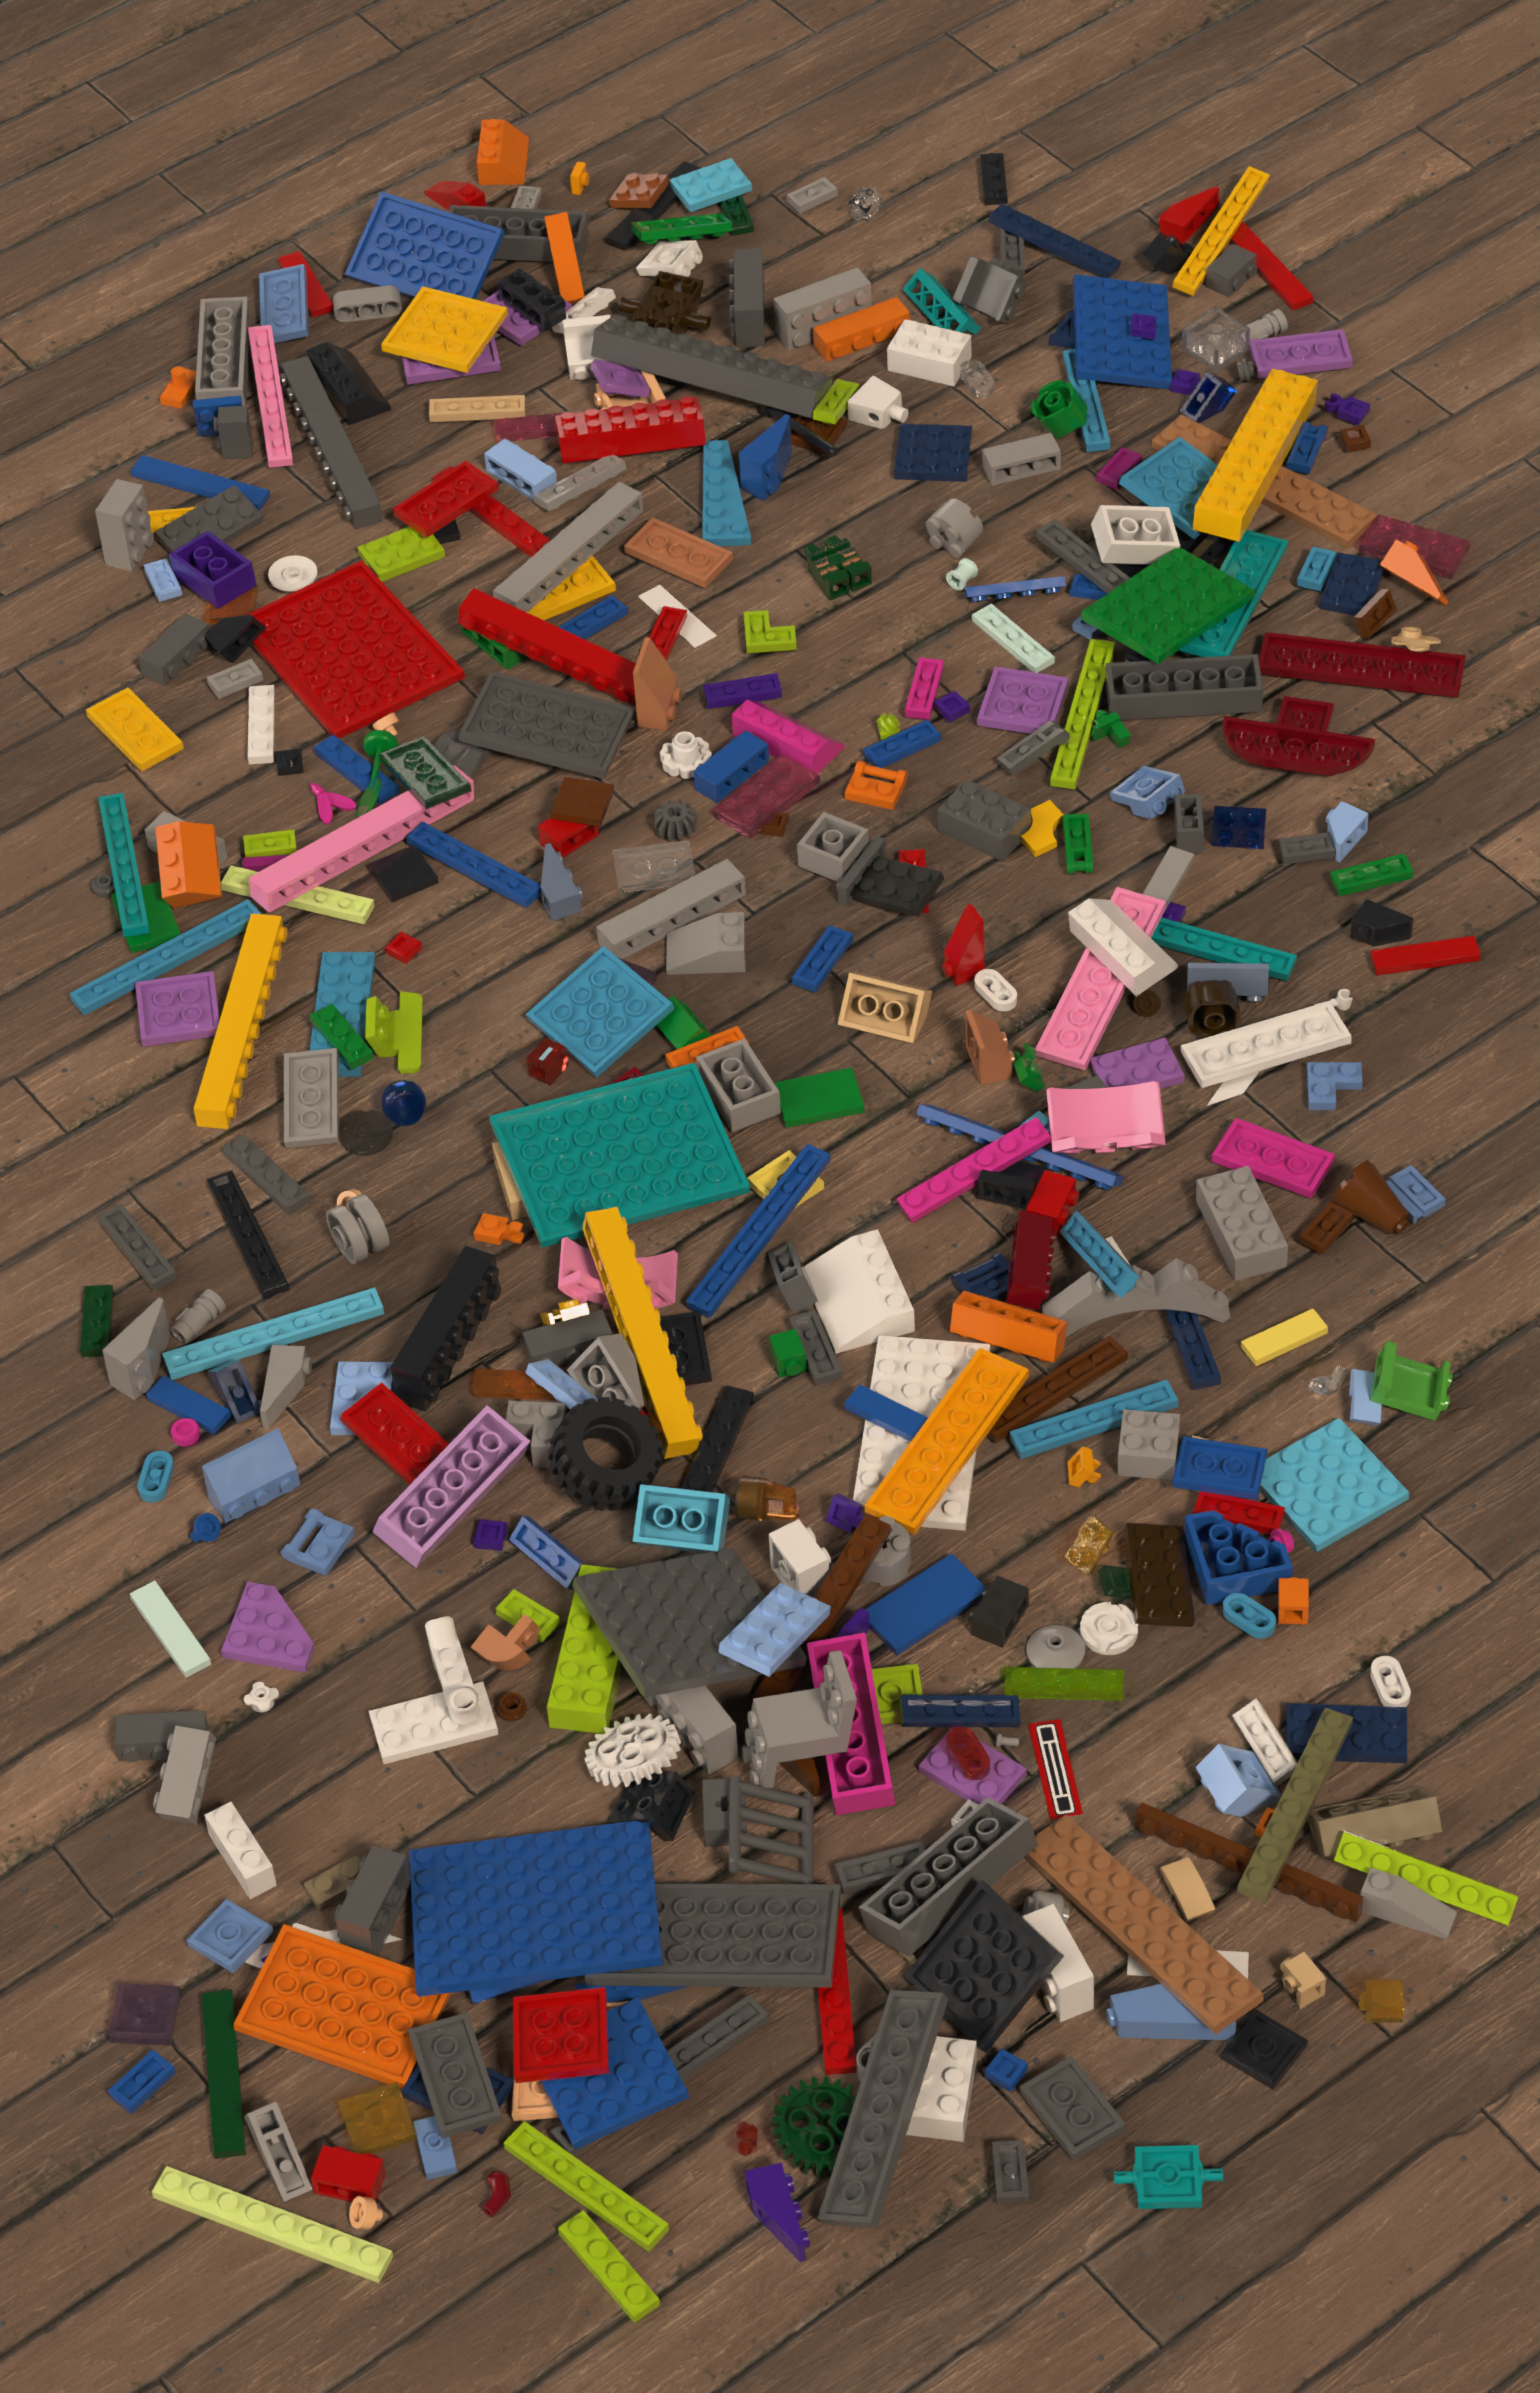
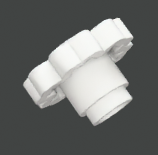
[660,731,712,779]

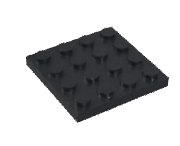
[905,1880,1064,2053]

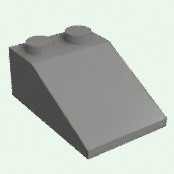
[666,912,746,975]
[102,1297,171,1400]
[567,1333,644,1411]

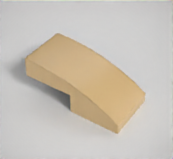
[1160,1857,1215,1922]

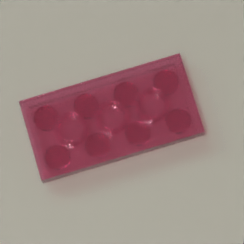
[1359,514,1470,579]
[713,755,820,838]

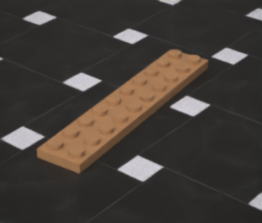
[1152,415,1377,548]
[1024,1814,1264,2034]

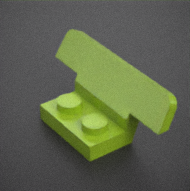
[365,991,423,1074]

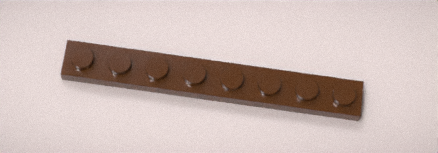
[748,1514,892,1710]
[1136,1802,1363,1922]

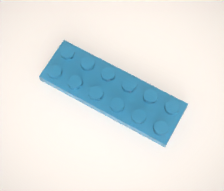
[310,952,376,1077]

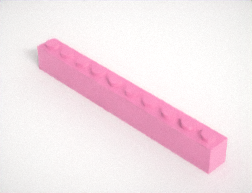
[249,765,474,913]

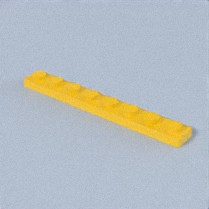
[1172,166,1270,296]

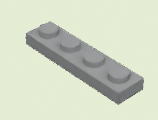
[534,455,627,511]

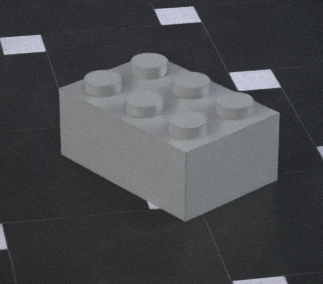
[95,479,154,571]
[696,1038,781,1132]

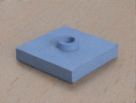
[187,1899,274,1974]

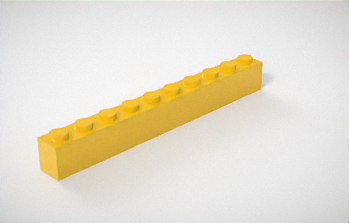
[194,913,287,1129]
[582,1207,703,1459]

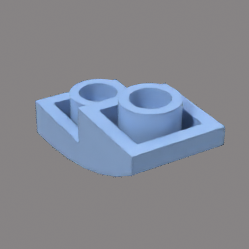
[1349,1369,1382,1426]

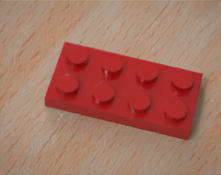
[393,460,499,538]
[340,1382,449,1484]

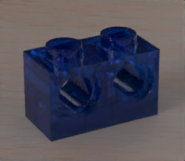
[1212,806,1266,849]

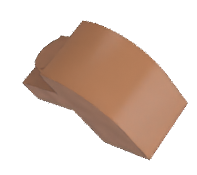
[471,1614,541,1671]

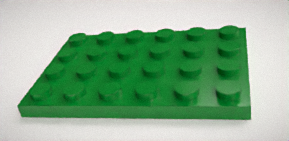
[1081,547,1255,664]

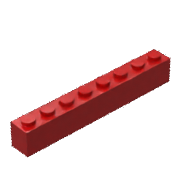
[458,588,636,705]

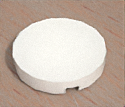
[1080,1602,1138,1655]

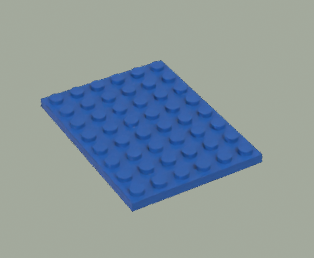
[409,1821,663,1997]

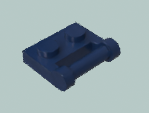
[951,1252,1010,1301]

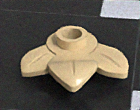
[1391,627,1441,652]

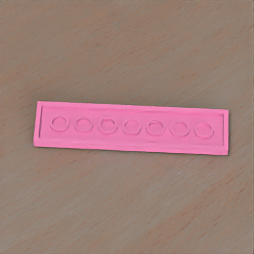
[1035,887,1166,1071]

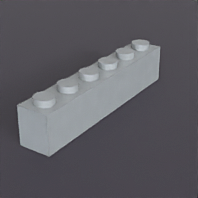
[596,859,746,960]

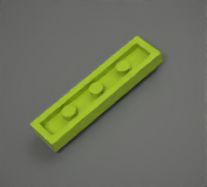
[558,2210,660,2323]

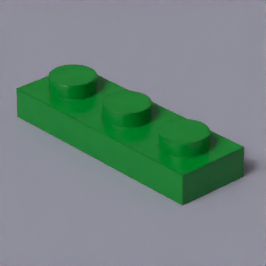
[1330,853,1414,897]
[310,1003,374,1070]

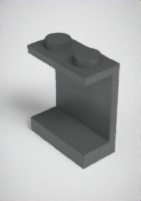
[952,256,1027,324]

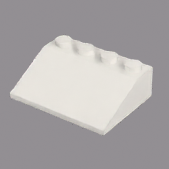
[804,1229,915,1354]

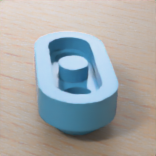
[137,1451,174,1503]
[1223,1593,1276,1639]

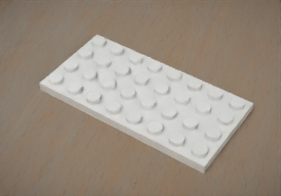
[853,1335,990,1531]

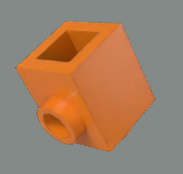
[1278,1577,1309,1625]

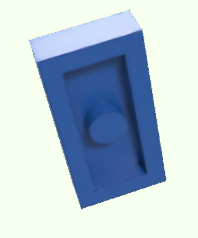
[108,2050,176,2114]

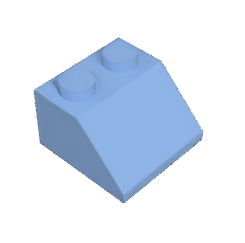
[1196,1744,1282,1817]

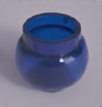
[381,1079,426,1126]

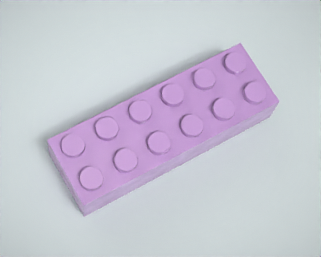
[373,1405,530,1568]

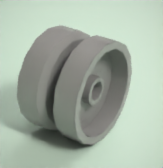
[326,1193,390,1264]

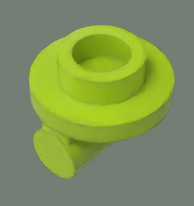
[877,713,900,740]

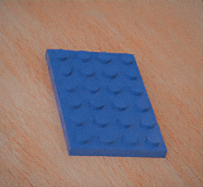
[345,192,505,300]
[1073,274,1172,389]

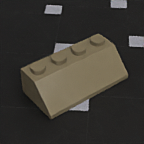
[1307,1786,1442,1859]

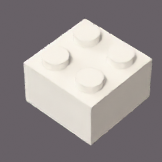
[769,1519,831,1598]

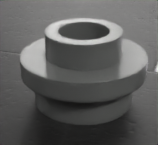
[1237,358,1255,382]
[92,874,116,898]

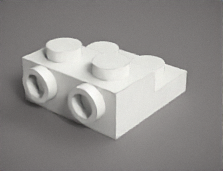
[636,240,703,277]

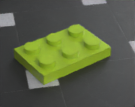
[357,527,445,582]
[872,1664,923,1724]

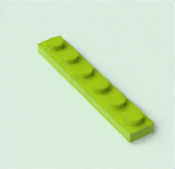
[1334,1831,1519,1926]
[504,2121,669,2252]

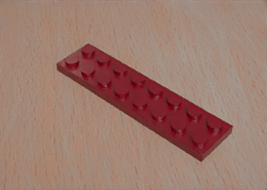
[1259,632,1466,698]

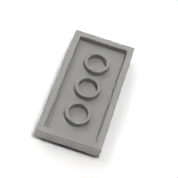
[284,1048,339,1148]

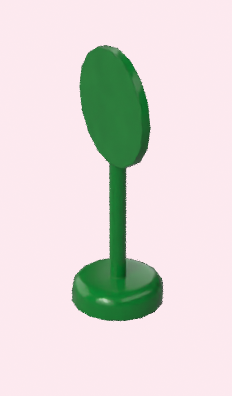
[356,730,399,818]

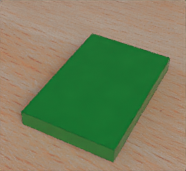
[110,881,181,954]
[774,1067,865,1128]

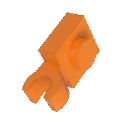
[474,1213,525,1245]

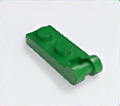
[1063,813,1093,875]

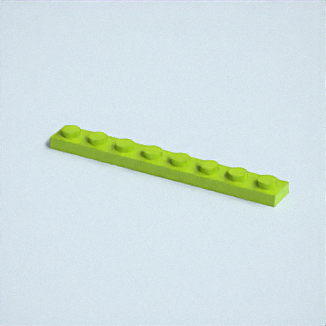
[1050,639,1115,790]

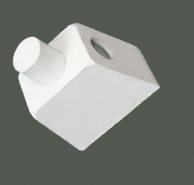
[848,376,909,429]

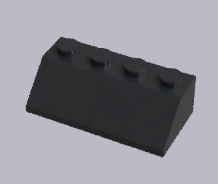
[306,342,391,426]

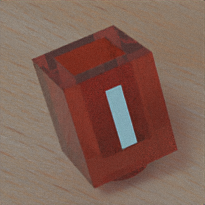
[527,1038,569,1086]

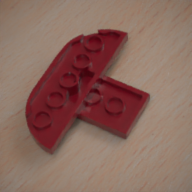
[1223,696,1376,776]

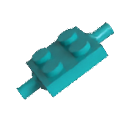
[1114,2145,1223,2209]

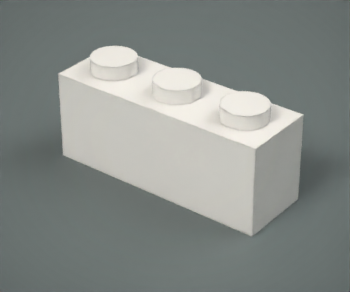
[204,1802,277,1899]

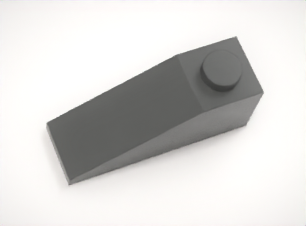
[768,1241,818,1314]

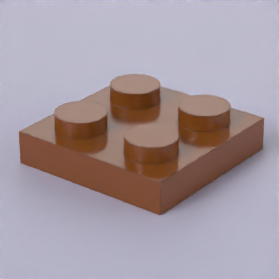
[609,173,670,208]

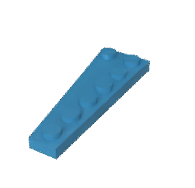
[702,440,751,546]

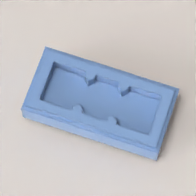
[144,558,182,602]

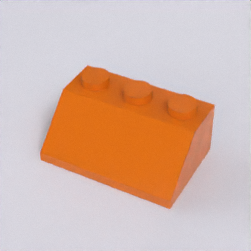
[477,119,529,185]
[155,821,222,909]

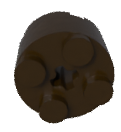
[1184,980,1241,1039]

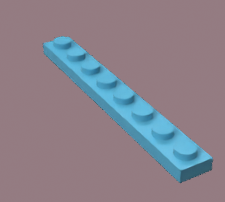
[162,1287,384,1380]

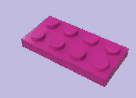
[1212,1118,1335,1199]

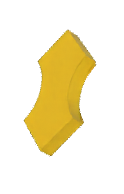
[1021,800,1064,857]

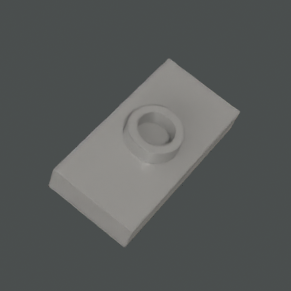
[511,186,542,209]

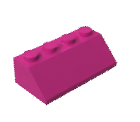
[732,700,844,777]

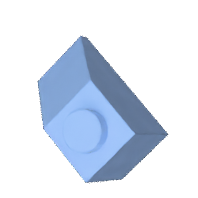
[1326,801,1368,863]

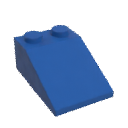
[739,414,792,501]

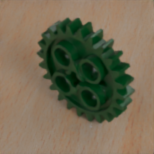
[771,2076,857,2177]

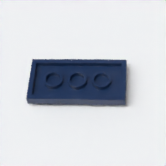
[1286,1703,1407,1764]

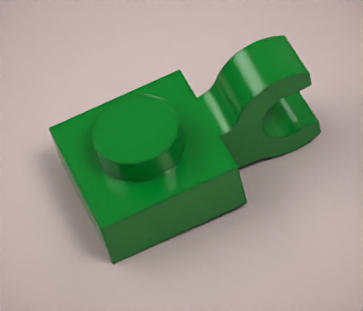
[1013,1043,1045,1092]

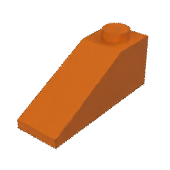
[1380,539,1449,606]

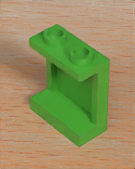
[1371,1341,1453,1421]

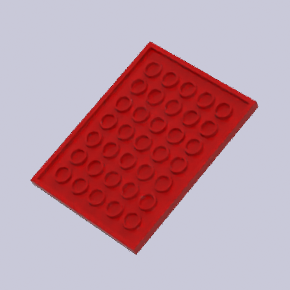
[246,560,465,739]

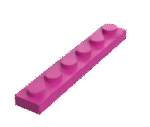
[897,1116,1052,1223]

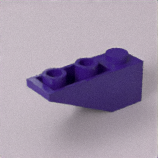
[745,2162,810,2262]

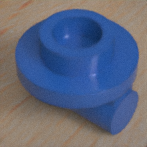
[189,1513,221,1543]

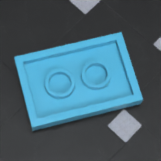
[670,158,752,212]

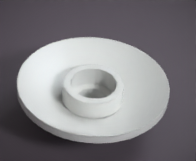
[268,556,317,591]

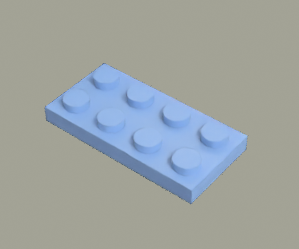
[718,1583,831,1677]

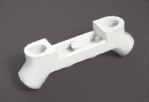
[425,1616,479,1725]

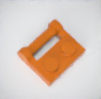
[845,760,908,810]

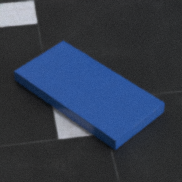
[865,1553,985,1656]

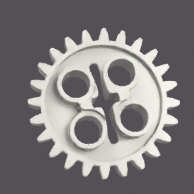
[584,1714,681,1788]

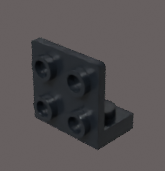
[979,1161,1047,1209]
[609,1771,695,1841]

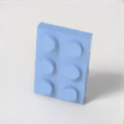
[330,1362,393,1435]

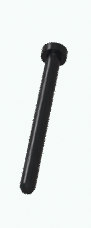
[761,404,838,456]

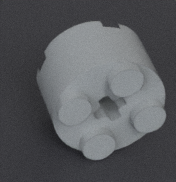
[926,498,983,558]
[854,1516,911,1586]

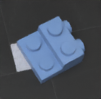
[1110,766,1185,819]

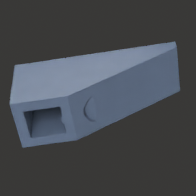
[541,843,583,921]

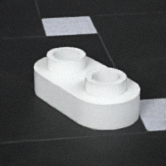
[975,969,1017,1011]
[1371,1656,1411,1707]

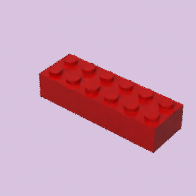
[555,396,706,463]

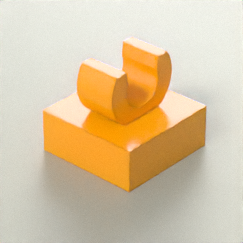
[1068,1446,1101,1488]

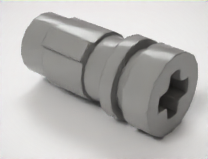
[1236,309,1288,348]
[170,1289,226,1344]

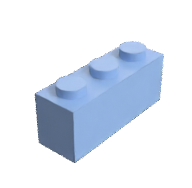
[484,439,557,502]

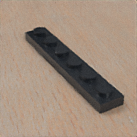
[681,1385,754,1493]

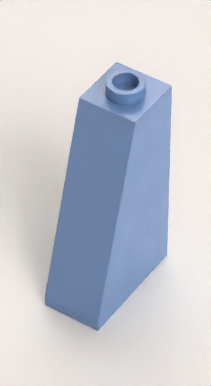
[1106,1984,1236,2040]

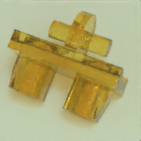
[1065,1515,1115,1575]

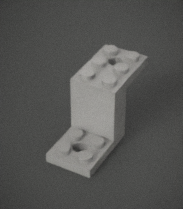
[742,1650,857,1799]

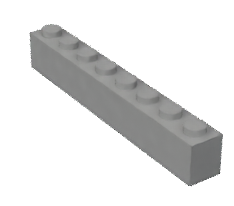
[493,482,643,612]

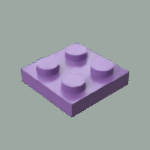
[591,359,650,398]

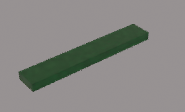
[202,1989,246,2159]

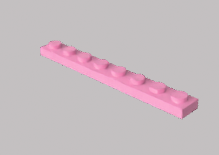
[248,325,293,468]

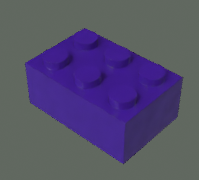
[169,530,257,609]

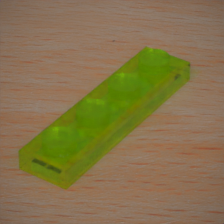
[1005,1667,1124,1701]

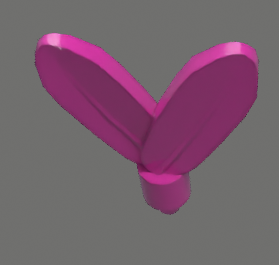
[310,782,356,825]

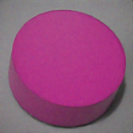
[171,1418,200,1446]

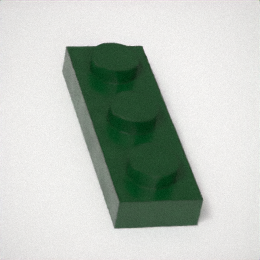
[80,1285,114,1357]

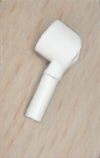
[1314,989,1353,1010]

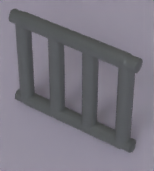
[729,1776,814,1884]

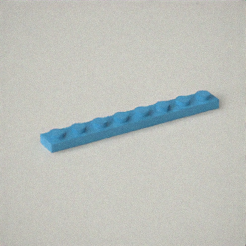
[69,899,261,1016]

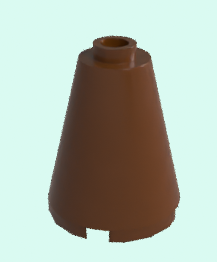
[1332,1160,1410,1234]

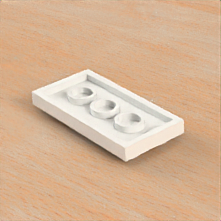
[369,1682,498,1765]

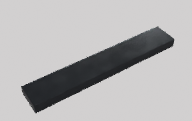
[606,161,701,251]
[207,1170,290,1299]

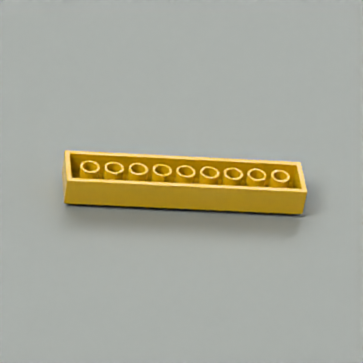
[1193,369,1318,542]

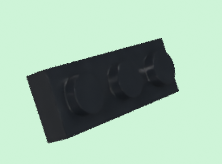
[980,153,1008,205]

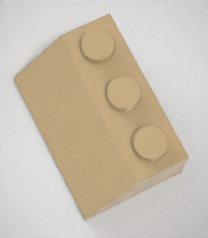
[837,972,932,1043]

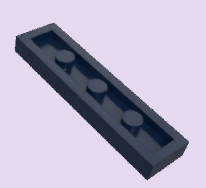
[1163,1309,1221,1390]
[899,1695,1021,1727]

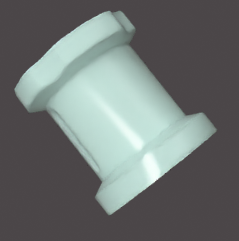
[946,558,978,591]

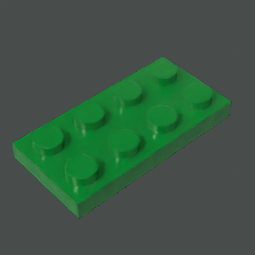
[631,213,732,244]

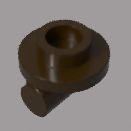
[1134,990,1161,1017]

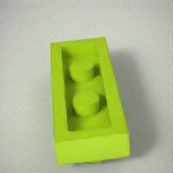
[813,379,860,424]

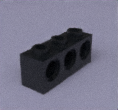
[498,268,566,331]

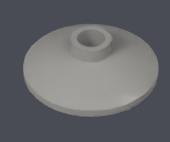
[1026,1625,1085,1675]

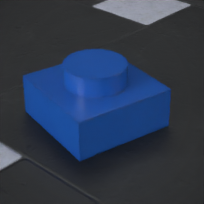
[985,2048,1028,2092]

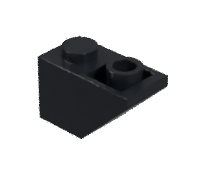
[1143,232,1194,275]

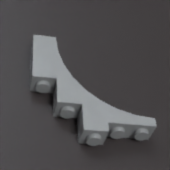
[1042,1258,1231,1337]

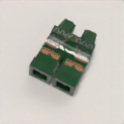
[805,535,872,601]

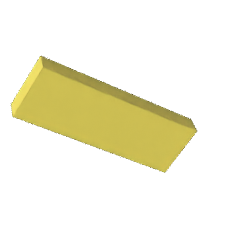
[1241,1309,1328,1366]

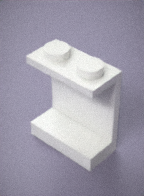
[563,315,610,380]

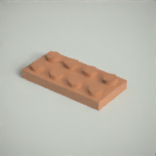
[624,517,733,588]

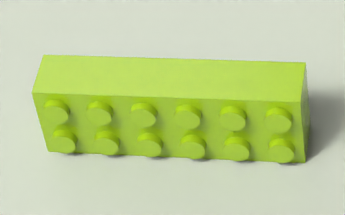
[547,1564,623,1734]

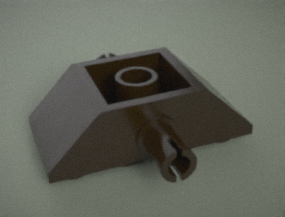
[618,271,711,335]

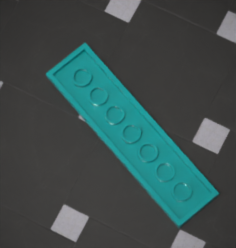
[1179,530,1289,657]

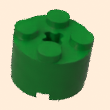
[1031,380,1087,439]

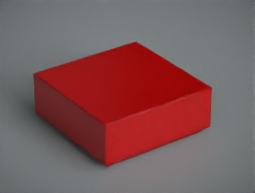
[385,932,422,964]

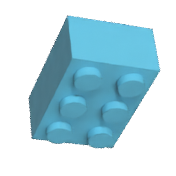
[632,1484,730,1553]

